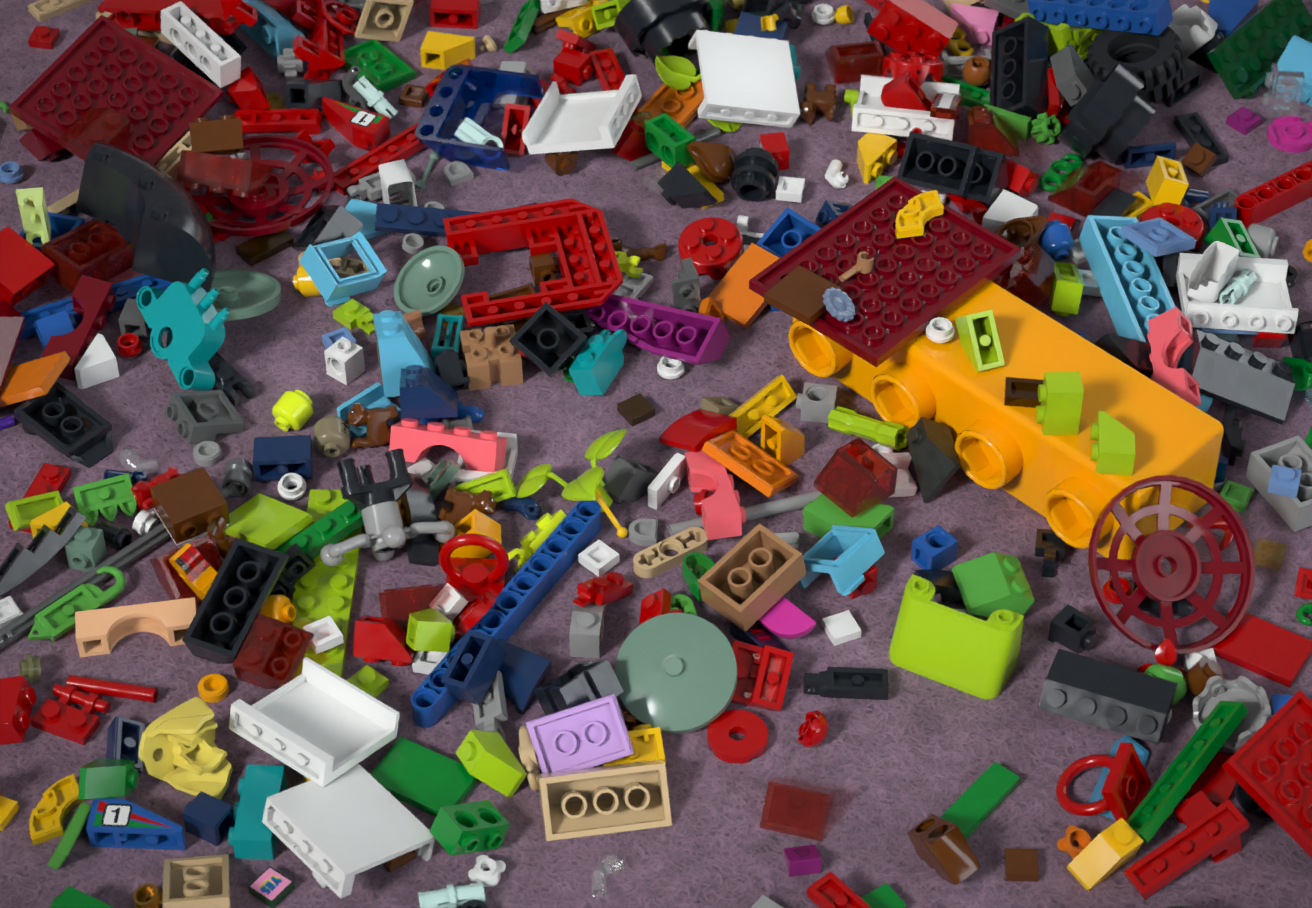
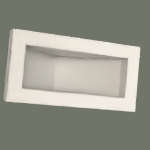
[74,334,120,389]

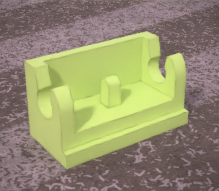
[16,187,51,247]

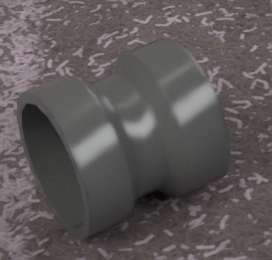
[222,459,253,497]

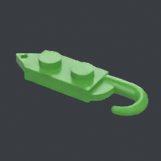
[28,566,126,642]

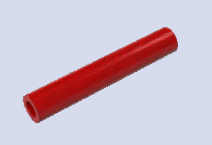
[66,675,158,703]

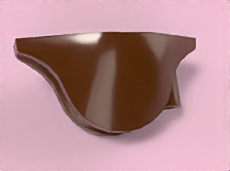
[687,141,737,184]
[993,215,1047,259]

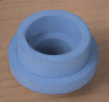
[0,161,24,184]

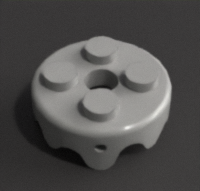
[1192,675,1272,753]

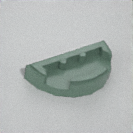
[427,459,460,502]

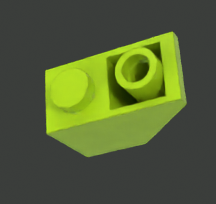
[1090,411,1135,476]
[406,608,455,652]

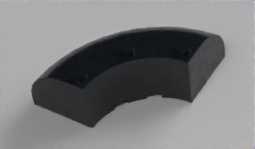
[75,140,216,293]

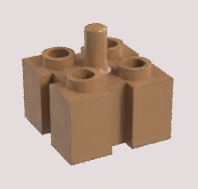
[460,324,523,391]

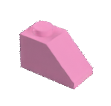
[950,3,999,46]

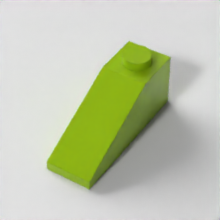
[1049,260,1084,317]

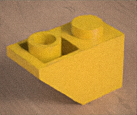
[420,31,476,70]
[857,132,898,184]

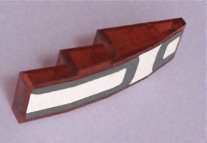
[930,92,965,120]

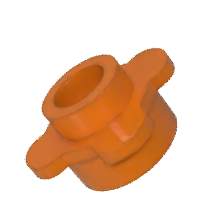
[1057,825,1093,860]

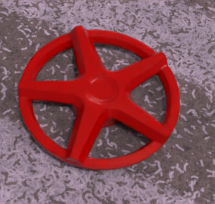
[320,0,361,35]

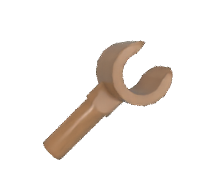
[839,251,874,282]

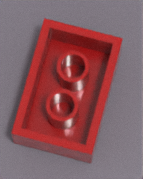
[866,0,958,56]

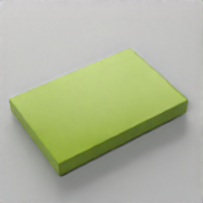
[225,493,313,550]

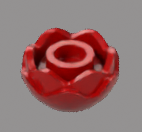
[797,710,829,747]

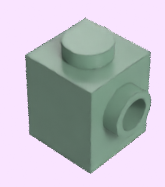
[64,526,107,572]

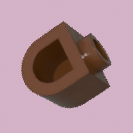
[545,151,578,176]
[529,252,559,286]
[1184,655,1226,696]

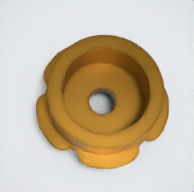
[133,883,163,908]

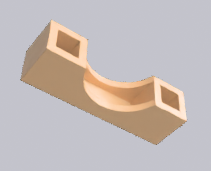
[75,597,197,657]

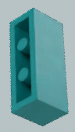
[228,764,287,860]

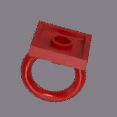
[439,534,509,608]
[1056,742,1151,821]

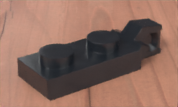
[803,667,889,700]

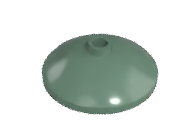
[394,246,465,317]

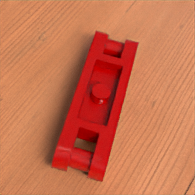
[233,108,322,136]

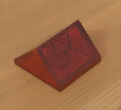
[760,777,836,841]

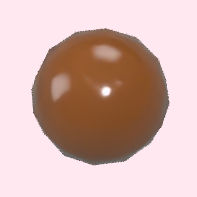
[962,56,991,87]

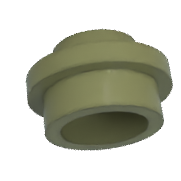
[19,654,41,684]

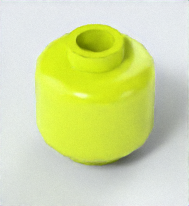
[272,390,313,431]

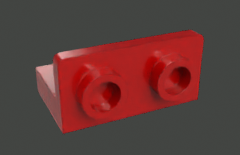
[1046,68,1070,126]

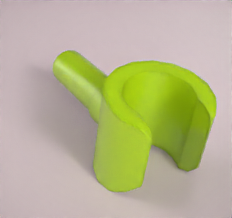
[844,89,859,118]

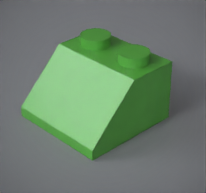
[952,552,1035,618]

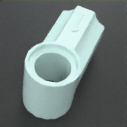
[454,117,503,161]

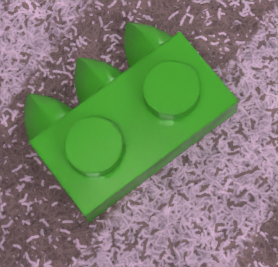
[73,473,137,527]

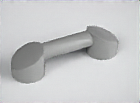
[402,201,445,255]

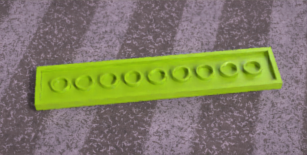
[279,489,364,688]

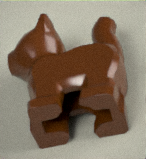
[799,83,837,126]
[345,403,398,449]
[438,485,497,526]

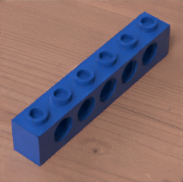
[1027,0,1173,36]

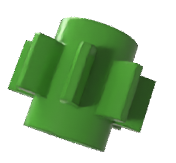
[1030,112,1061,145]

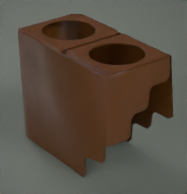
[907,814,980,885]

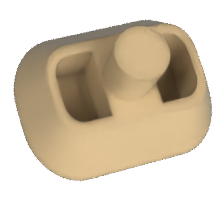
[479,35,497,52]

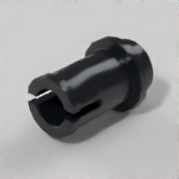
[95,521,132,550]

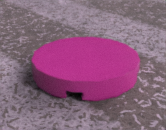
[1267,116,1312,153]

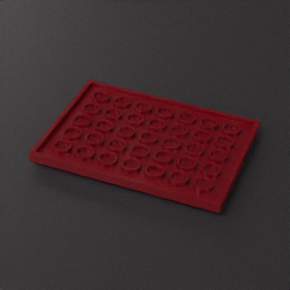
[749,176,1022,367]

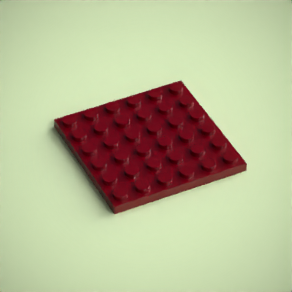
[9,15,223,166]

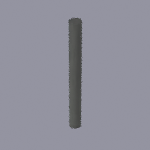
[631,127,721,170]

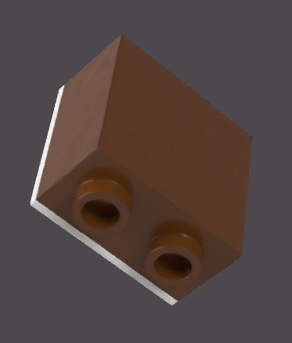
[150,467,230,546]

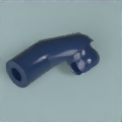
[1180,188,1209,208]

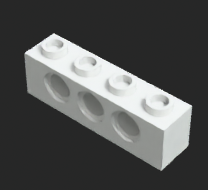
[161,1,241,88]

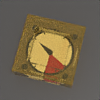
[1253,538,1287,571]

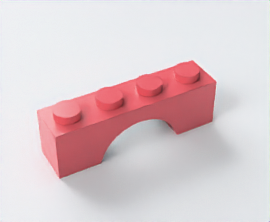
[1147,307,1201,407]
[389,418,507,472]
[685,451,746,540]

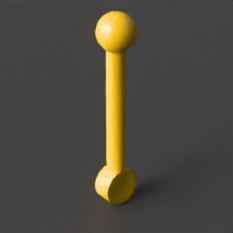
[596,489,628,538]

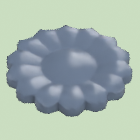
[823,287,856,322]

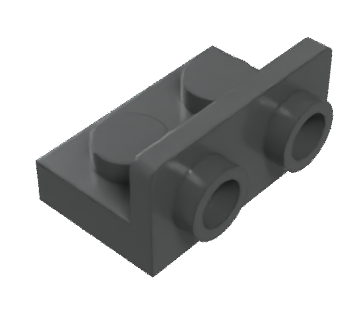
[672,258,701,313]

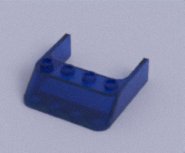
[415,64,545,171]

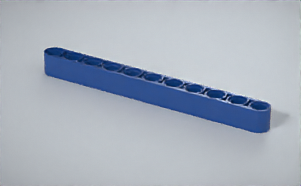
[411,501,601,728]

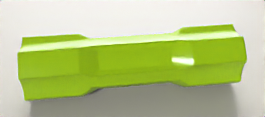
[828,406,909,451]

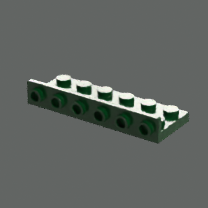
[1207,0,1312,99]

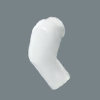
[825,159,849,189]

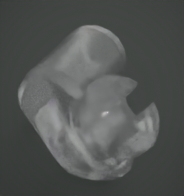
[119,449,159,473]
[591,855,624,898]

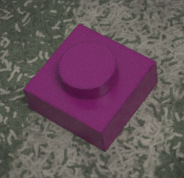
[1226,107,1262,135]

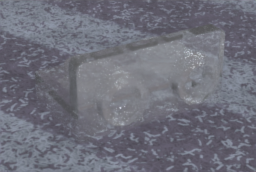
[1262,63,1304,117]

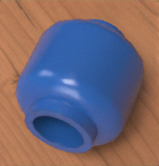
[1039,220,1075,261]

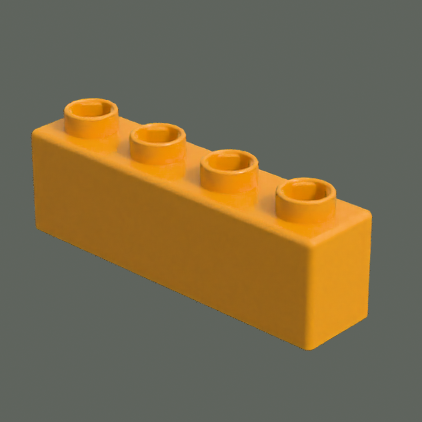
[788,281,1224,560]

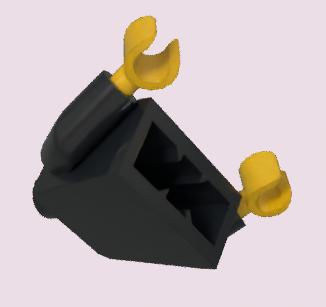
[725,0,801,33]

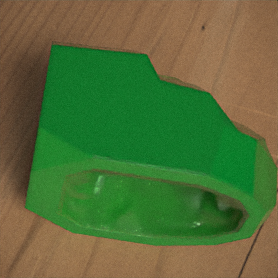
[682,552,715,603]

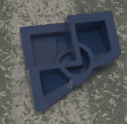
[498,639,552,714]

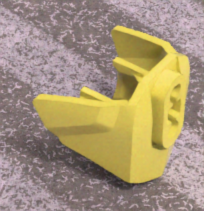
[138,697,233,800]

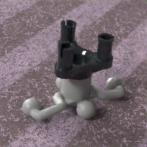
[320,449,455,567]

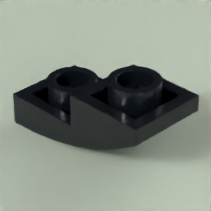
[1221,405,1246,466]
[270,543,316,597]
[914,569,964,603]

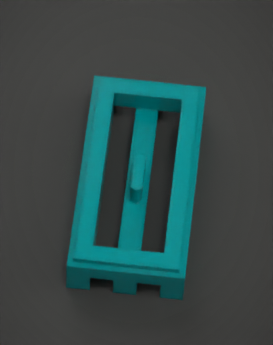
[431,314,465,358]

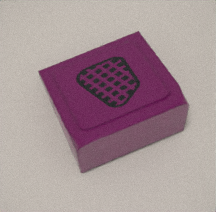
[783,844,821,877]

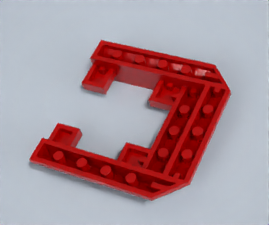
[220,0,345,72]
[443,198,623,329]

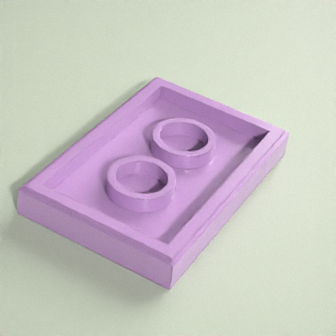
[526,693,635,774]

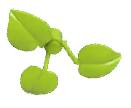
[655,55,742,133]
[514,429,628,513]

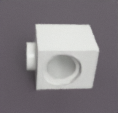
[324,336,365,385]

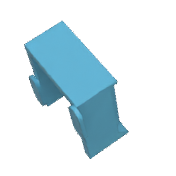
[300,231,387,307]
[798,525,885,596]

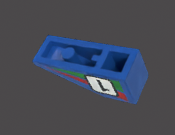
[86,798,186,850]

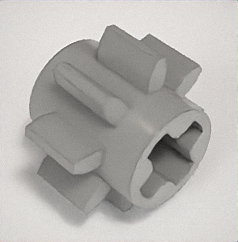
[277,48,303,78]

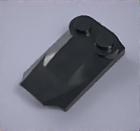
[14,382,114,468]

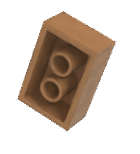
[698,523,806,632]

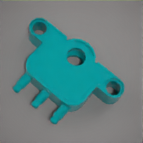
[136,268,230,391]

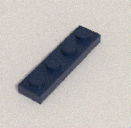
[375,203,480,237]

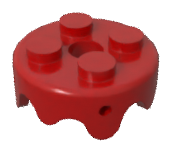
[881,50,945,86]
[1139,202,1205,251]
[678,217,745,280]

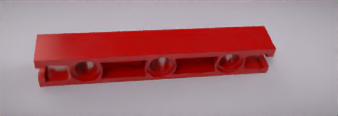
[97,0,240,35]

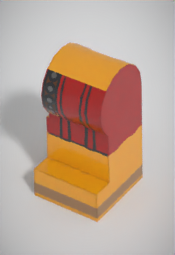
[169,543,217,600]

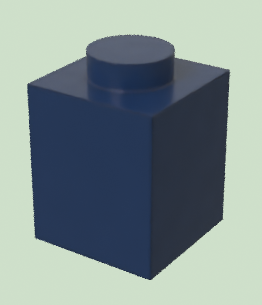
[183,791,235,846]

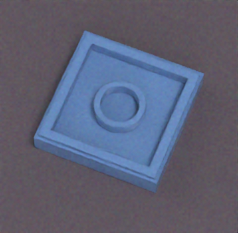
[1120,217,1196,257]

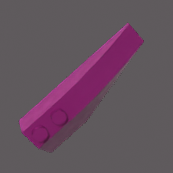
[586,294,731,365]

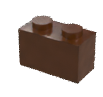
[189,115,245,158]

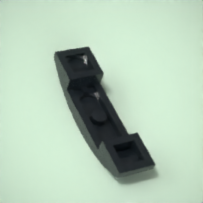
[390,473,439,566]

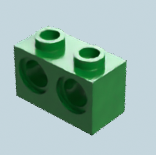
[645,113,696,168]
[429,800,510,856]

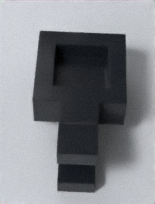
[1035,528,1065,578]

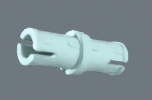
[352,75,398,120]
[1218,269,1257,304]
[418,882,485,908]

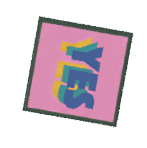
[248,866,295,908]

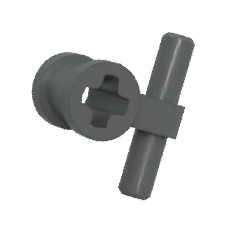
[341,66,379,111]

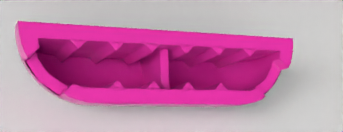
[757,597,816,639]

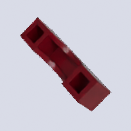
[41,275,116,381]

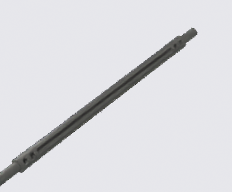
[0,483,241,650]

